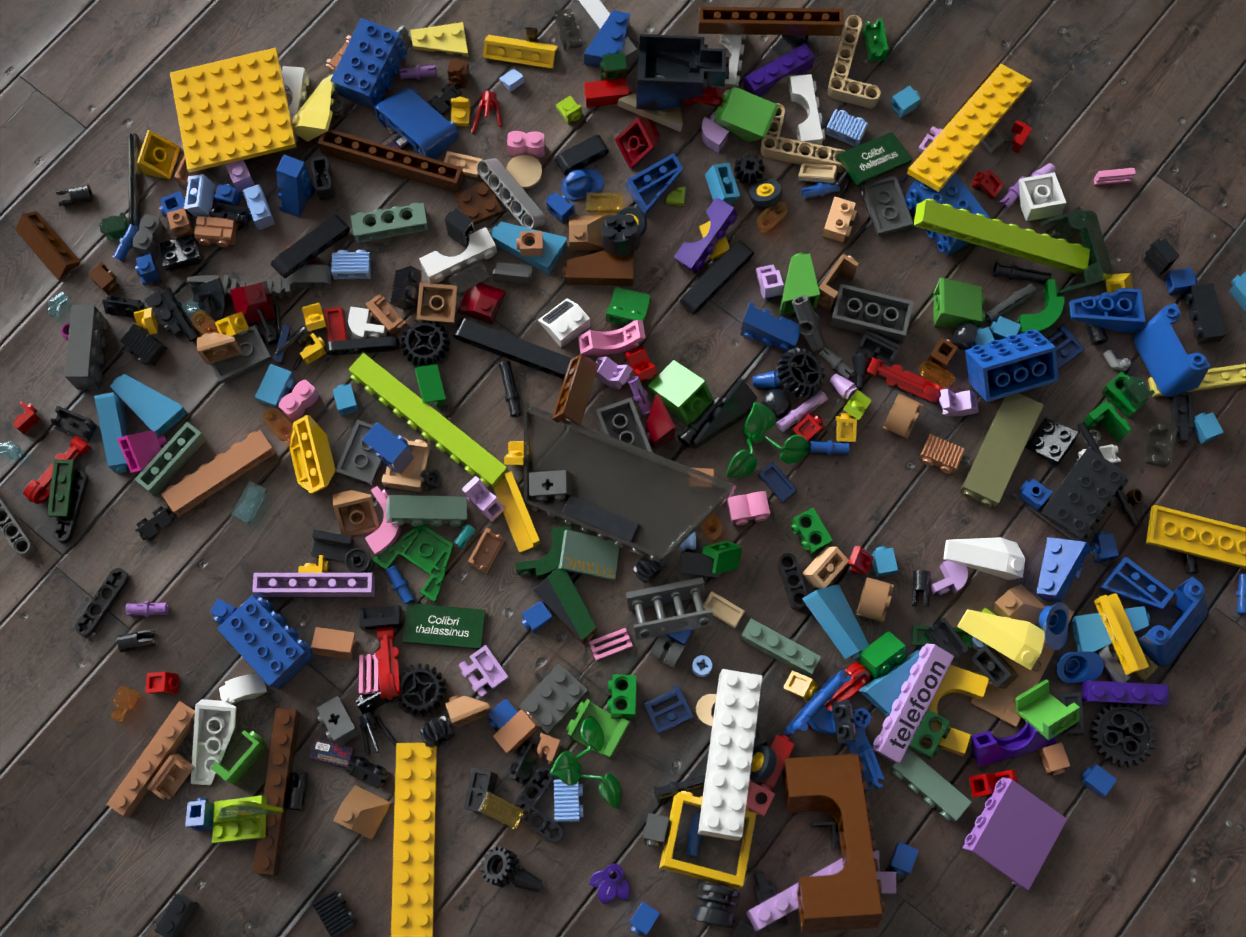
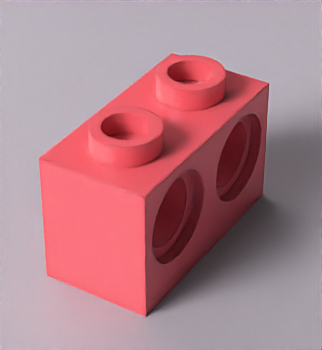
[746,778,775,817]

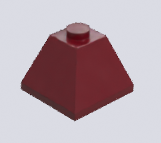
[615,117,659,169]
[458,279,506,325]
[230,281,276,324]
[645,394,676,448]

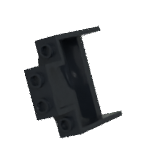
[636,34,729,110]

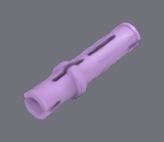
[776,391,828,433]

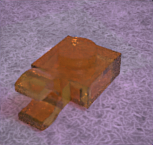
[110,685,140,722]

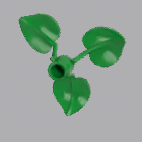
[726,402,810,478]
[550,716,621,809]

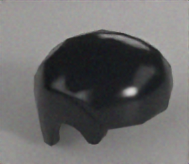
[953,322,977,351]
[762,389,791,419]

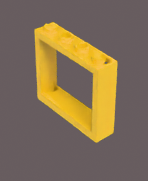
[659,791,757,889]

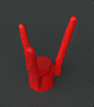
[471,91,502,134]

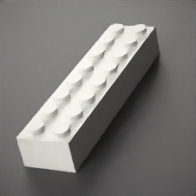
[698,669,762,841]

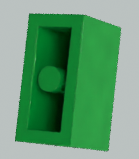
[859,631,905,679]

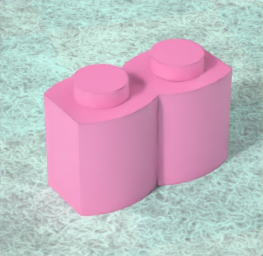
[507,131,545,158]
[279,379,319,422]
[727,491,770,525]

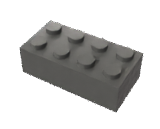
[829,284,914,343]
[65,305,108,389]
[596,397,658,485]

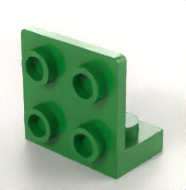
[606,287,651,326]
[1082,401,1132,443]

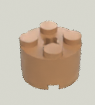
[883,394,923,439]
[856,577,894,622]

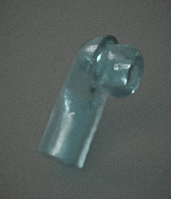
[47,291,68,317]
[176,298,199,314]
[0,442,22,459]

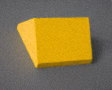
[137,130,181,179]

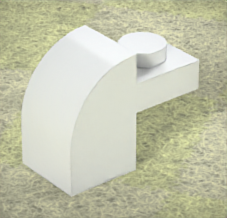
[348,307,387,339]
[219,673,267,705]

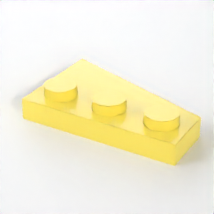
[410,22,468,57]

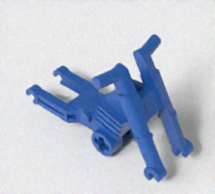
[783,670,884,791]

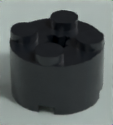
[601,214,640,257]

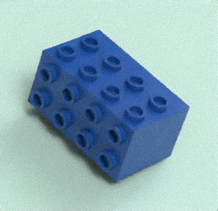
[330,18,408,109]
[905,173,990,257]
[965,330,1059,402]
[217,595,315,689]

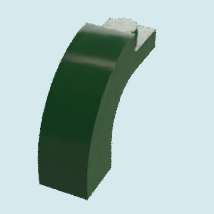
[515,526,571,580]

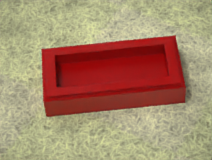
[323,306,348,342]

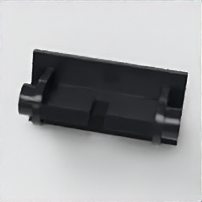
[428,82,462,115]
[209,201,249,226]
[102,295,145,318]
[135,506,175,540]
[355,692,395,714]
[831,699,858,743]
[508,741,539,784]
[347,756,391,789]

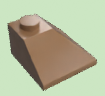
[569,215,606,251]
[416,283,457,323]
[197,332,243,364]
[333,490,380,536]
[993,584,1045,625]
[445,695,492,728]
[333,785,391,840]

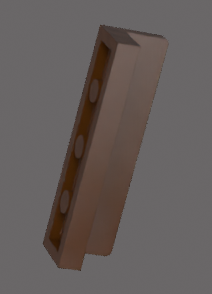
[15,211,81,280]
[552,353,599,426]

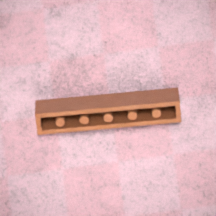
[162,430,276,517]
[106,701,195,818]

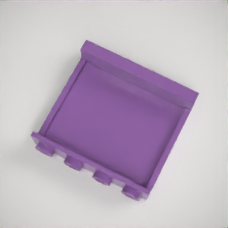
[963,778,1067,890]

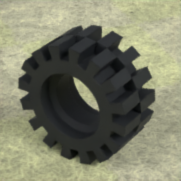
[480,847,520,887]

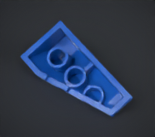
[1069,288,1145,333]

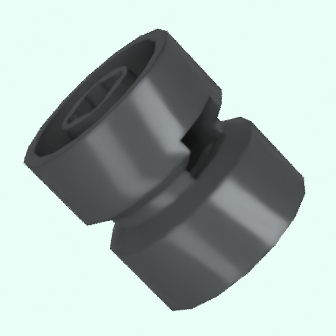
[649,635,686,668]

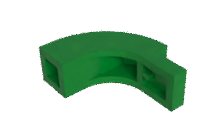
[1017,279,1064,335]

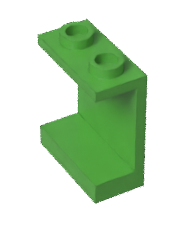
[1015,679,1080,740]
[566,699,629,759]
[211,730,267,785]

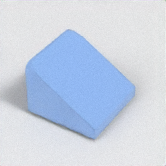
[499,69,524,92]

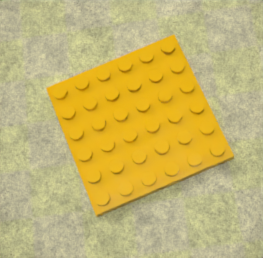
[170,47,297,173]

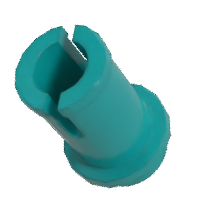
[453,524,476,549]

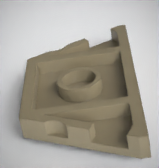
[617,92,683,132]

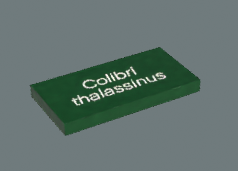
[837,132,913,186]
[402,603,486,649]

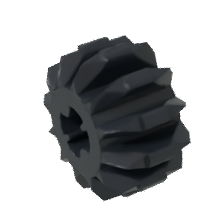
[734,153,765,185]
[633,550,666,583]
[420,716,455,748]

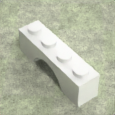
[713,34,746,92]
[282,66,309,141]
[788,74,825,145]
[419,227,497,284]

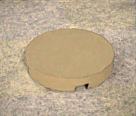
[506,154,542,190]

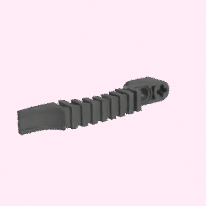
[187,265,332,300]

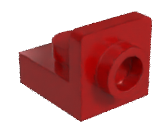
[1011,120,1032,153]
[971,170,1005,199]
[12,401,40,435]
[793,414,825,441]
[848,546,874,575]
[145,671,179,694]

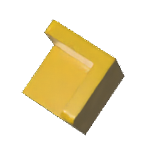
[1106,273,1133,293]

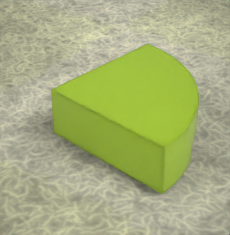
[666,187,686,206]

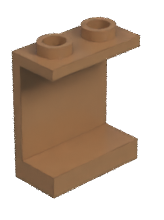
[817,254,859,312]

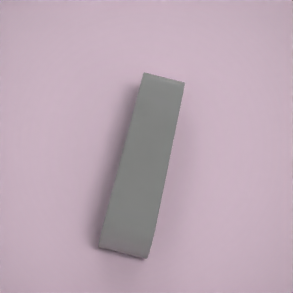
[477,158,545,229]

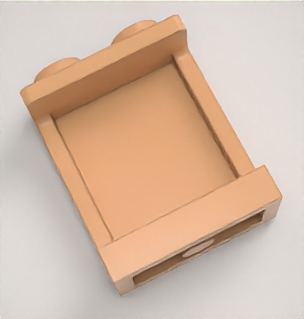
[382,437,430,493]

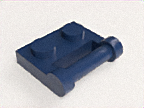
[1047,325,1085,370]
[642,685,694,735]

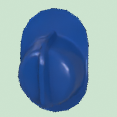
[561,169,604,200]
[1039,602,1070,650]
[1057,651,1104,683]

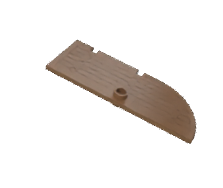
[969,610,1074,727]

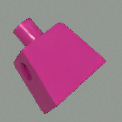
[117,430,167,473]

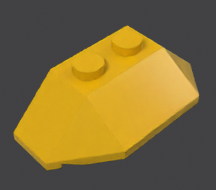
[289,415,336,494]

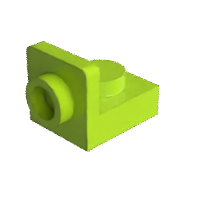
[556,95,583,124]
[843,390,872,420]

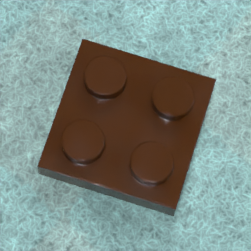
[454,181,502,225]

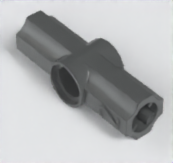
[792,295,826,351]

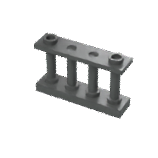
[626,577,714,640]

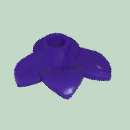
[590,864,630,904]

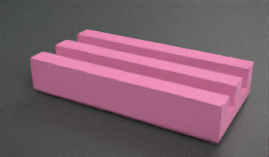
[1094,168,1136,185]
[589,628,633,661]
[359,653,380,695]

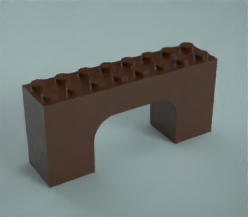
[782,754,885,933]

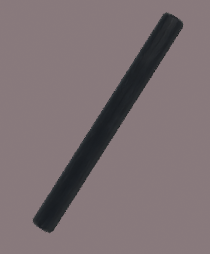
[128,133,140,228]

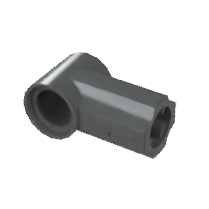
[1095,644,1132,682]

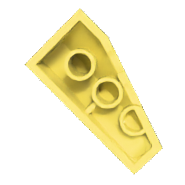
[291,74,335,142]
[957,609,1045,670]

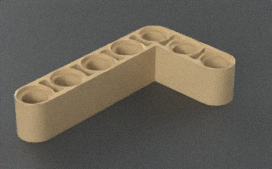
[827,15,880,108]
[760,103,846,173]

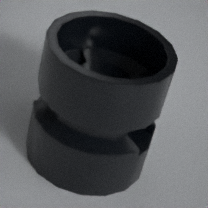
[345,548,374,573]

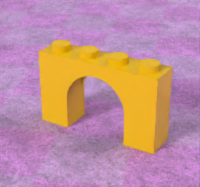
[915,665,989,757]

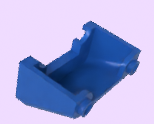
[374,88,459,160]
[1133,303,1210,397]
[1137,577,1208,666]

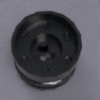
[691,883,740,929]

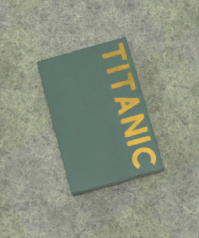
[559,530,620,581]

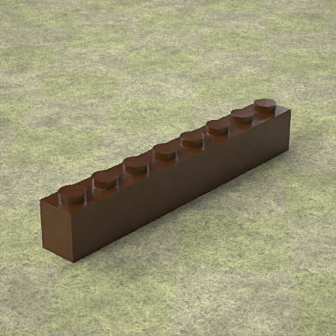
[698,7,844,36]
[318,128,464,193]
[253,708,300,876]

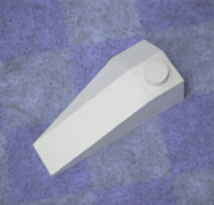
[943,537,1025,580]
[191,699,237,785]

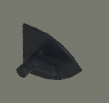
[191,278,226,322]

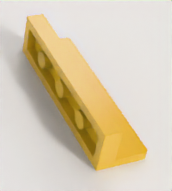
[483,35,558,69]
[494,471,541,553]
[1094,593,1149,675]

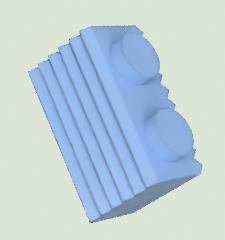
[825,109,868,147]
[184,174,215,218]
[243,185,275,230]
[331,250,371,280]
[554,780,583,823]

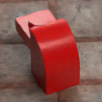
[624,345,658,382]
[969,769,1019,797]

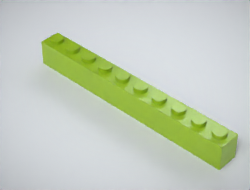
[914,199,1090,274]
[348,353,508,490]

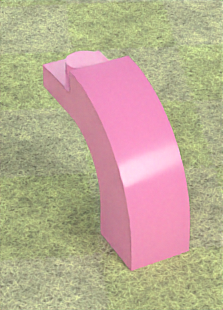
[578,320,646,356]
[365,486,402,556]

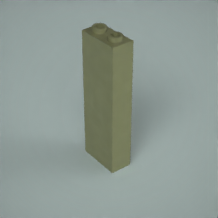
[959,393,1044,508]

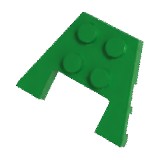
[372,524,454,603]

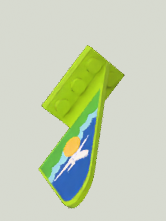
[212,795,283,844]

